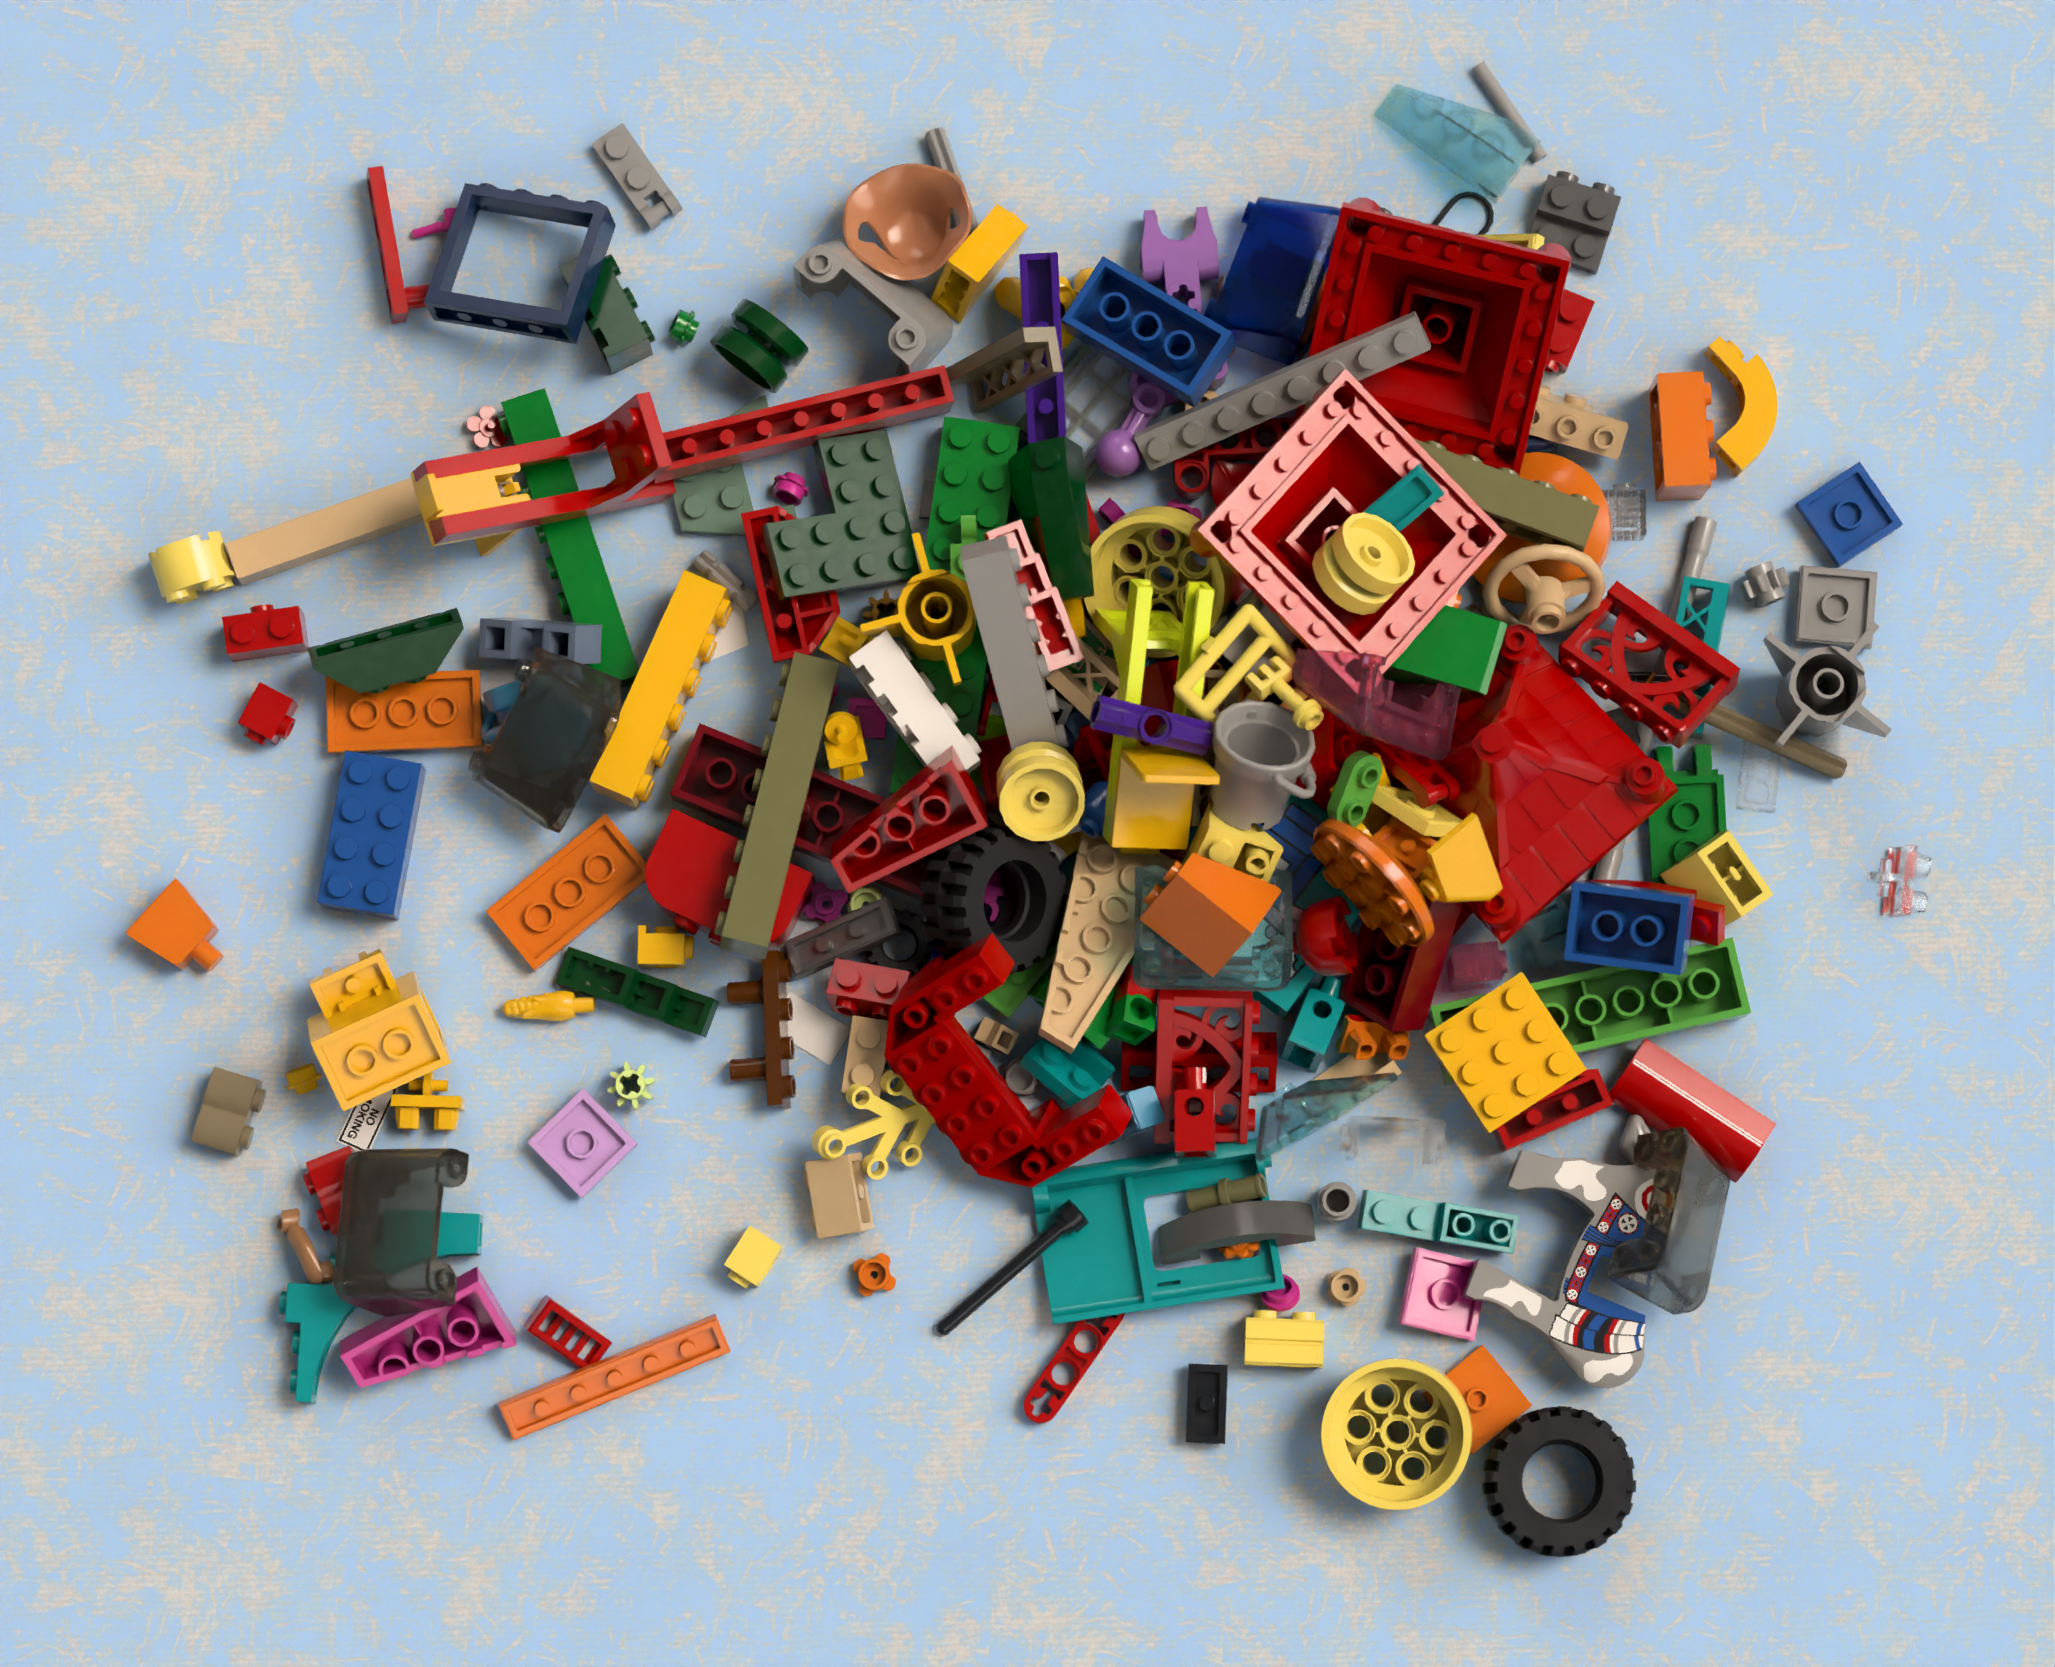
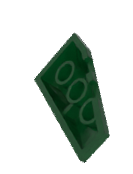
[1008,436,1094,602]

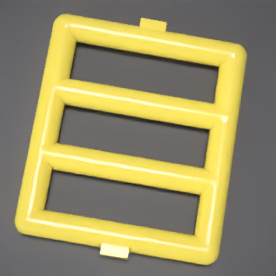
[1173,604,1319,732]

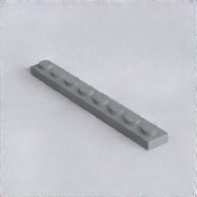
[1134,311,1431,471]

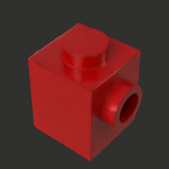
[238,682,298,746]

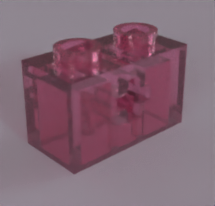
[1445,941,1508,992]

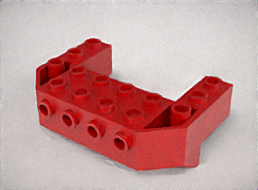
[884,933,1133,1188]

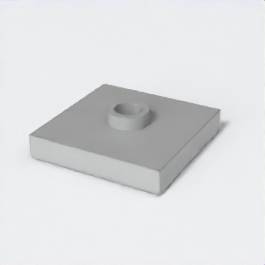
[1794,565,1878,650]

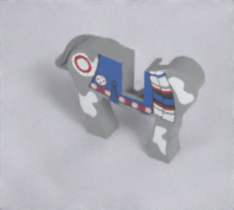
[1462,1114,1688,1388]

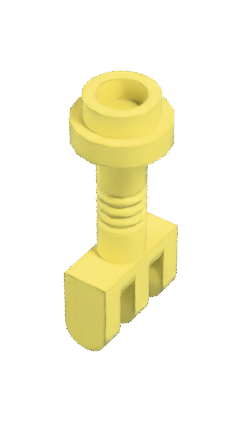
[1244,655,1324,731]

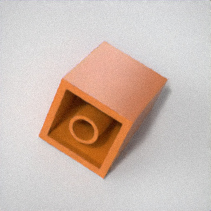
[1139,853,1282,978]

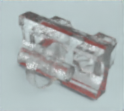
[1867,844,1932,917]

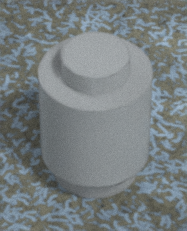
[1316,1182,1357,1223]

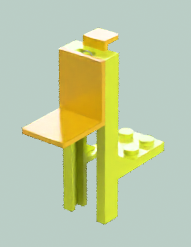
[1094,579,1220,854]

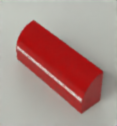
[1608,1038,1776,1183]

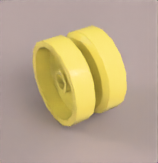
[1312,513,1415,615]
[996,742,1085,841]

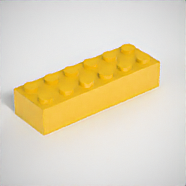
[589,570,733,809]

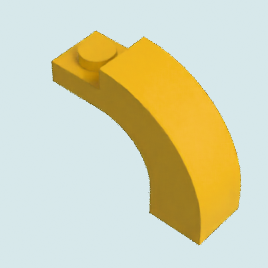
[1704,336,1778,477]

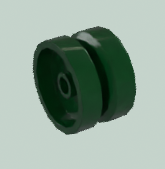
[710,299,809,393]

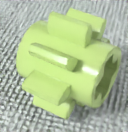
[607,1061,656,1110]

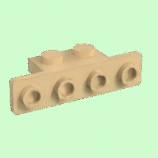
[1529,384,1628,459]

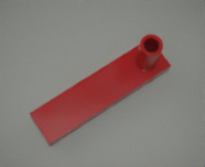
[366,166,430,324]

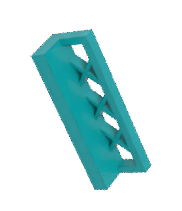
[1662,576,1730,739]

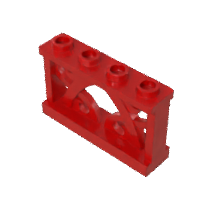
[1558,581,1740,749]
[1153,985,1260,1144]

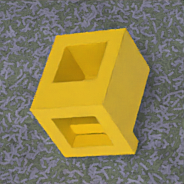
[637,925,694,969]

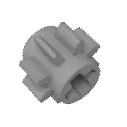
[1740,561,1790,608]

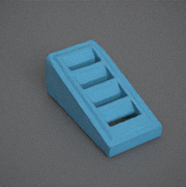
[1109,1086,1165,1145]

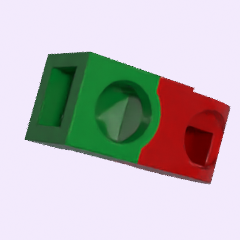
[1105,963,1159,1046]

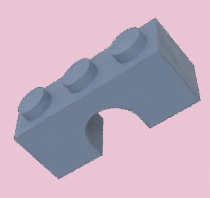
[479,617,602,665]

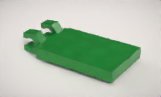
[1647,744,1727,884]

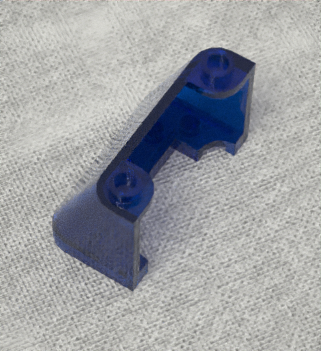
[1204,196,1341,366]

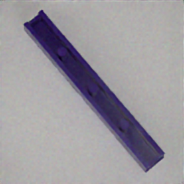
[1019,252,1066,444]

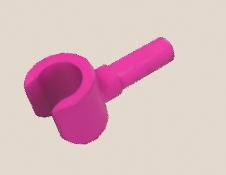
[412,208,456,239]

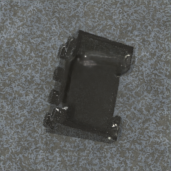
[1607,1127,1730,1315]

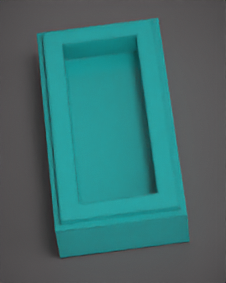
[1362,463,1445,532]

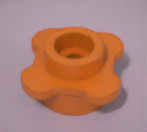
[853,1253,896,1297]

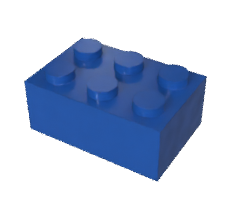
[1564,880,1695,975]

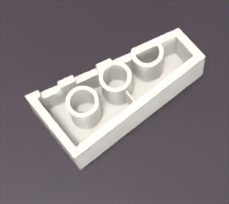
[849,630,982,774]

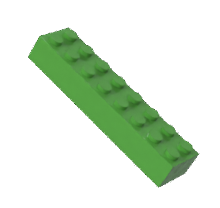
[1428,937,1751,1086]

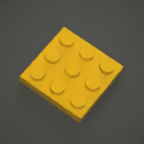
[1423,972,1587,1134]

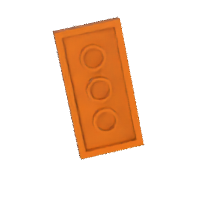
[326,670,483,755]
[486,813,647,972]

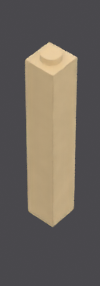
[225,478,424,586]

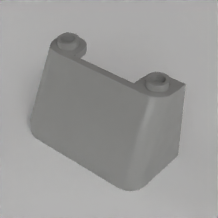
[793,236,953,376]

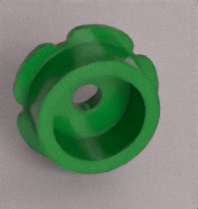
[668,309,700,346]

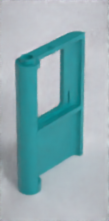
[1031,1137,1285,1324]

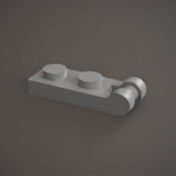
[592,123,683,230]

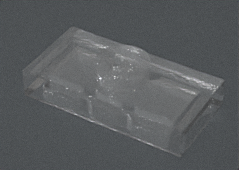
[1735,740,1781,813]

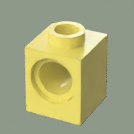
[724,1225,784,1289]

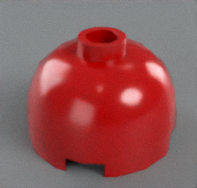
[1290,896,1359,976]

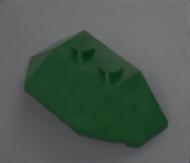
[307,608,464,693]

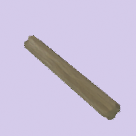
[1673,693,1847,779]

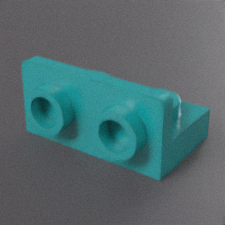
[1019,1037,1115,1106]

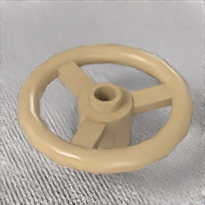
[1482,544,1606,635]

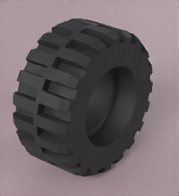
[919,824,1068,975]
[1482,1406,1636,1557]

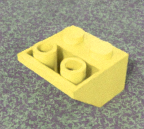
[1182,802,1283,883]
[1659,830,1773,926]

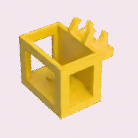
[307,949,451,1112]

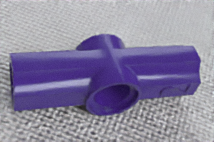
[1090,695,1213,756]

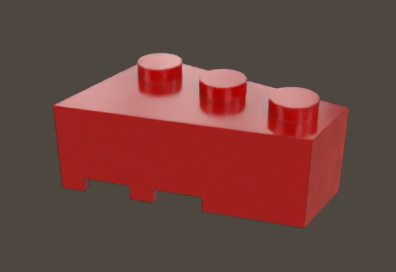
[1493,1069,1614,1153]

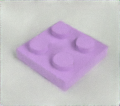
[527,1088,638,1198]

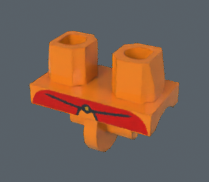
[1335,1012,1411,1060]

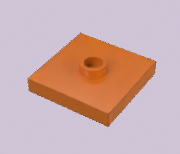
[1422,1345,1532,1455]

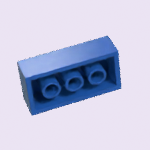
[1062,256,1236,407]
[317,751,426,920]

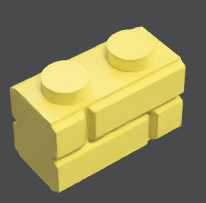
[1243,1310,1324,1369]

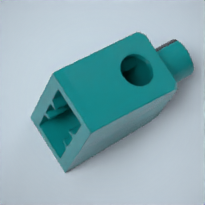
[1280,976,1346,1073]

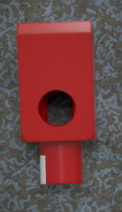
[1174,1067,1216,1157]

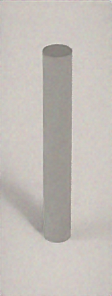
[1472,62,1547,163]

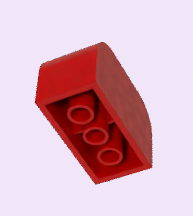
[645,808,816,952]

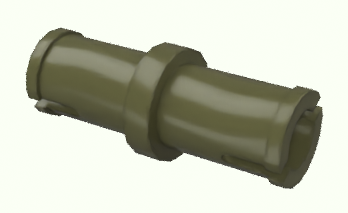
[1186,1173,1268,1213]

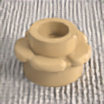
[1327,1268,1365,1306]

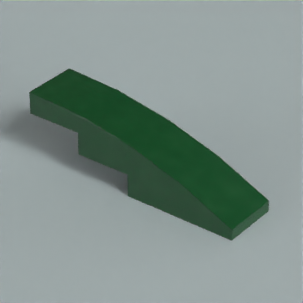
[555,947,719,1038]

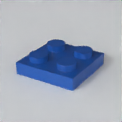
[1795,462,1903,568]

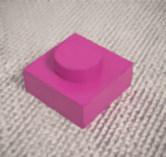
[848,698,887,740]

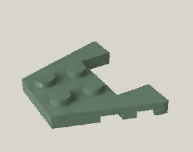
[673,395,797,536]

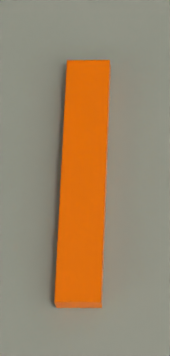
[498,1313,731,1441]

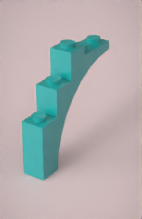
[279,1209,484,1403]

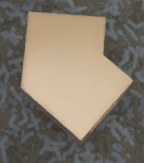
[974,1016,1019,1055]

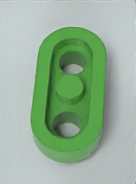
[1327,750,1382,827]

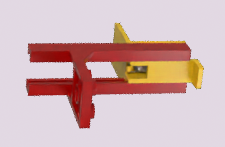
[410,392,676,556]

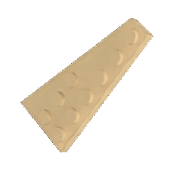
[1038,831,1175,1054]

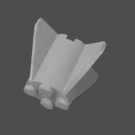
[1763,622,1892,747]

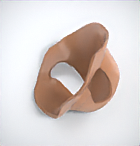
[843,163,972,280]

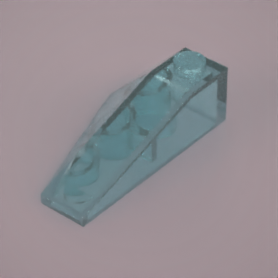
[1374,84,1541,203]
[1255,1072,1399,1162]

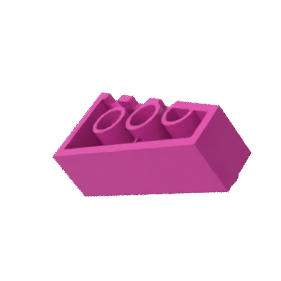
[340,1267,517,1388]

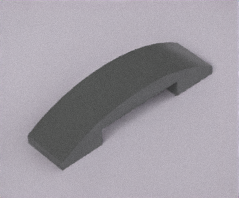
[1158,1200,1316,1265]

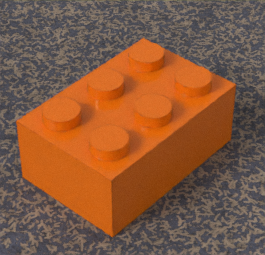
[1648,371,1717,501]

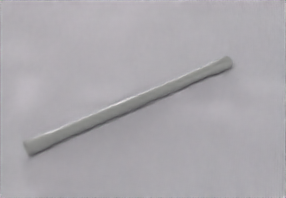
[1592,516,1717,880]

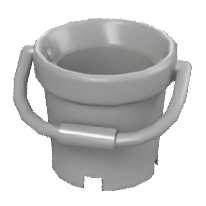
[1207,698,1316,830]

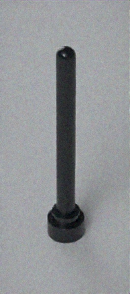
[936,1199,1089,1336]

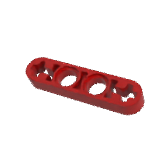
[1024,1313,1125,1423]

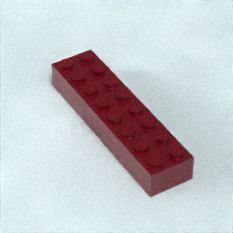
[670,723,936,902]

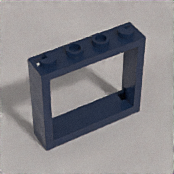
[424,183,616,344]

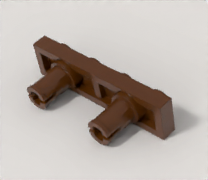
[727,950,796,1109]

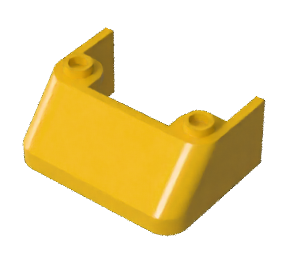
[1329,752,1502,903]

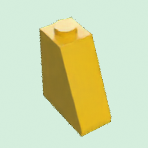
[930,204,1028,323]

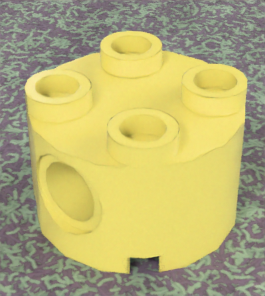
[148,531,235,605]

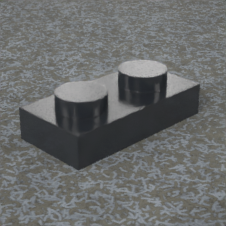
[1186,1364,1228,1444]

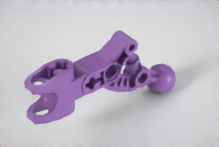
[1095,206,1228,477]

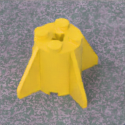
[860,532,976,686]

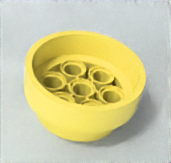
[1084,506,1233,658]
[1321,1358,1473,1510]

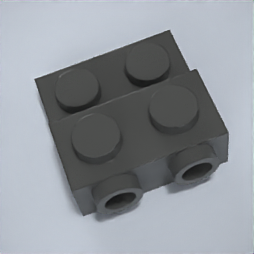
[1529,171,1621,274]

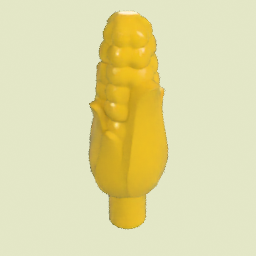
[502,991,595,1021]

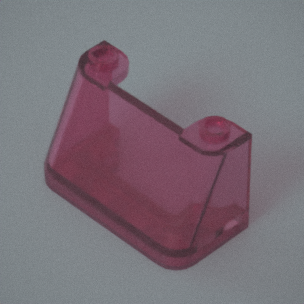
[1292,649,1461,761]

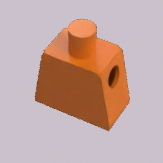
[125,878,224,972]

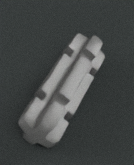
[693,550,759,612]

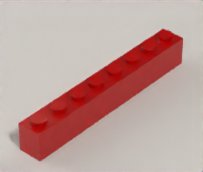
[654,365,954,484]

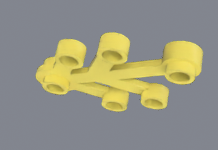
[811,1070,935,1180]

